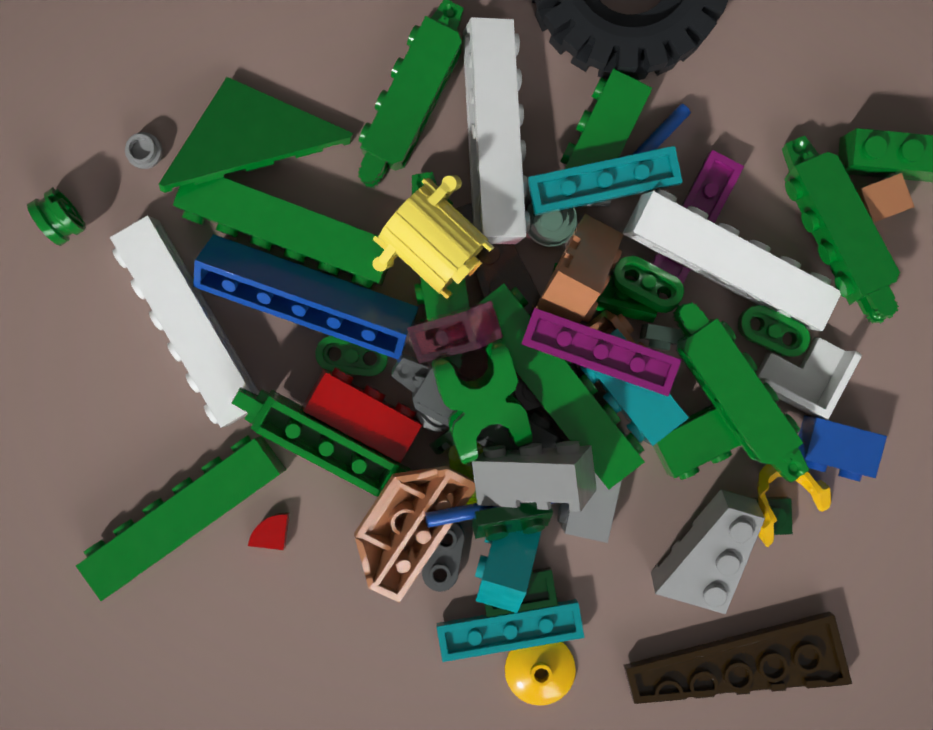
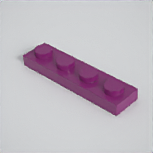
[651,150,744,284]
[521,308,681,396]

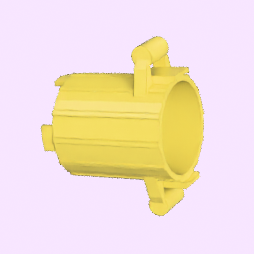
[373,175,495,299]

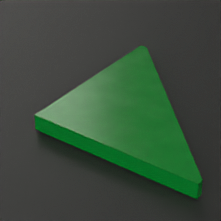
[159,77,353,193]

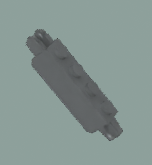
[391,353,564,450]

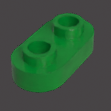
[612,256,684,313]
[737,305,810,357]
[315,336,388,376]

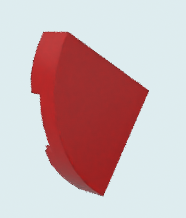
[248,513,290,550]

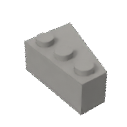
[472,441,597,512]
[651,489,765,614]

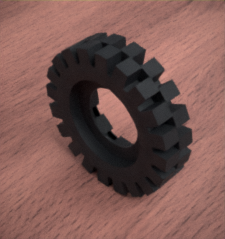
[532,0,728,80]

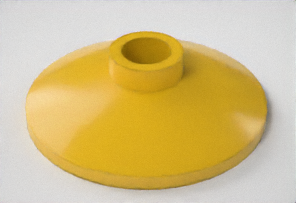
[505,642,576,705]

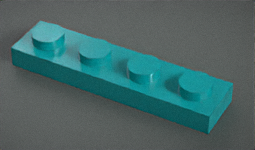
[527,146,683,216]
[436,599,585,662]

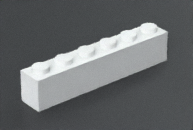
[463,17,530,244]
[622,189,841,331]
[110,215,259,428]

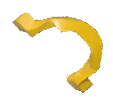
[757,464,831,547]

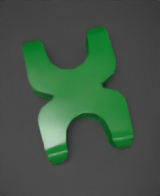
[432,340,533,464]

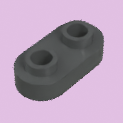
[422,522,464,592]

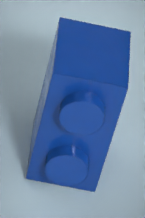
[799,415,887,482]

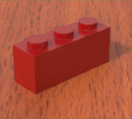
[302,367,422,463]

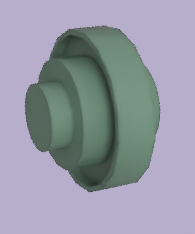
[526,202,577,247]

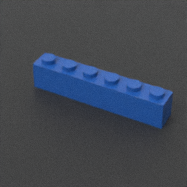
[193,234,419,359]

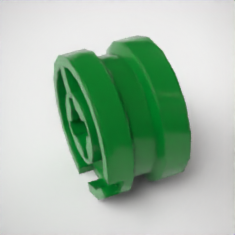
[27,187,86,246]

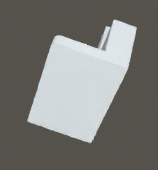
[756,338,862,419]

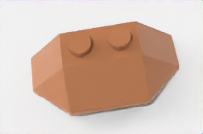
[354,466,475,603]

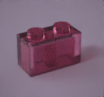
[407,300,503,364]

